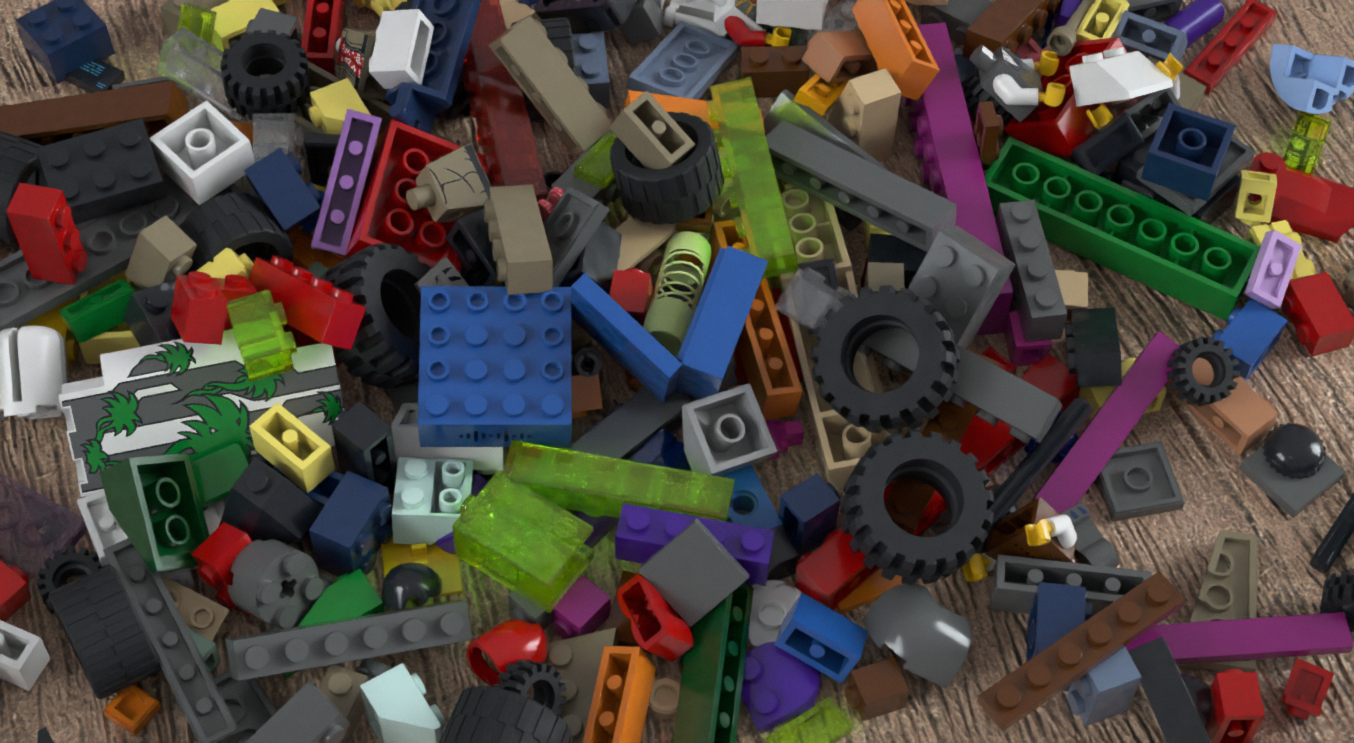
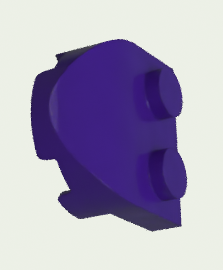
[741,642,822,734]

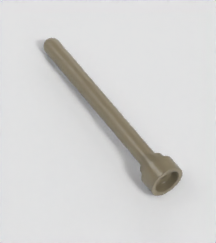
[1047,0,1095,56]

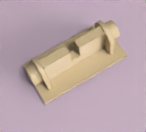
[162,575,231,641]

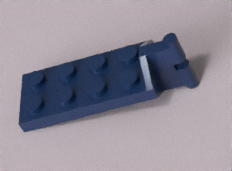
[385,0,481,134]

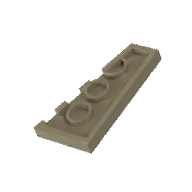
[1178,530,1257,672]

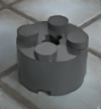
[228,539,323,628]

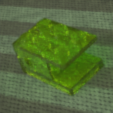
[452,470,594,613]

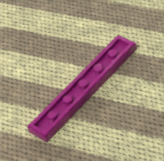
[1032,331,1180,514]
[1125,612,1354,665]

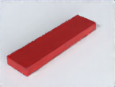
[1183,0,1278,95]

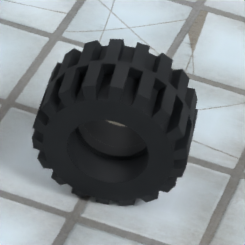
[221,30,310,122]

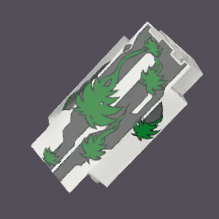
[58,320,345,497]

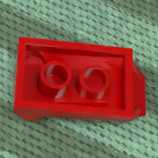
[1248,152,1354,243]

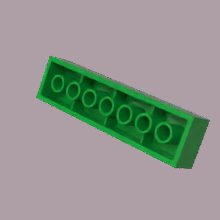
[984,137,1260,321]

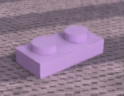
[1244,229,1302,309]

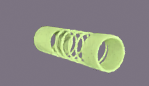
[643,231,712,359]

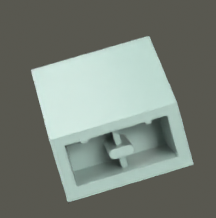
[392,457,474,545]
[360,663,446,743]

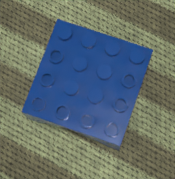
[418,286,572,447]

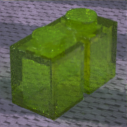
[227,290,297,382]

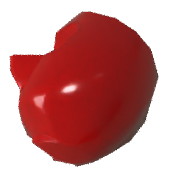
[466,619,548,687]

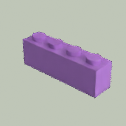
[311,109,382,257]

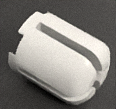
[0,326,68,421]

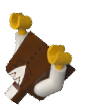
[962,497,1081,582]

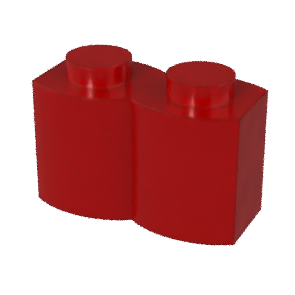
[617,574,693,662]

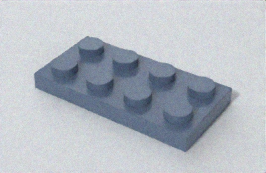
[626,21,739,100]

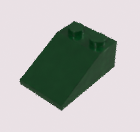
[100,453,210,573]

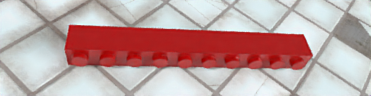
[795,354,1080,610]

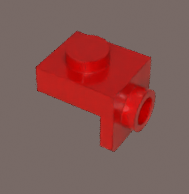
[1279,658,1334,721]

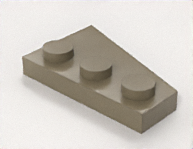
[544,627,620,743]

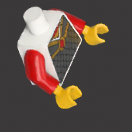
[709,0,792,47]

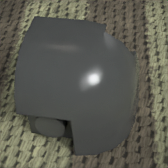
[862,584,971,688]

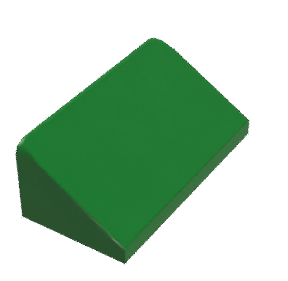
[58,279,136,343]
[191,442,250,508]

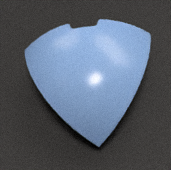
[1270,44,1354,114]

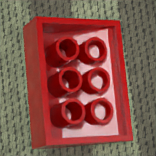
[345,119,488,277]

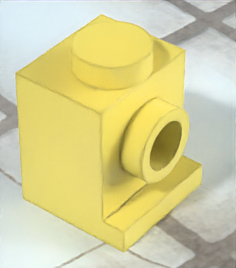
[1234,170,1277,226]

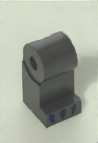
[1059,502,1119,568]

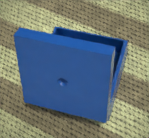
[571,245,768,404]

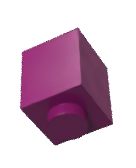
[551,575,611,639]

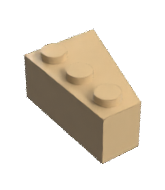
[826,68,901,162]

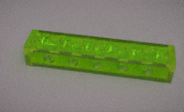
[706,77,798,279]
[501,440,735,522]

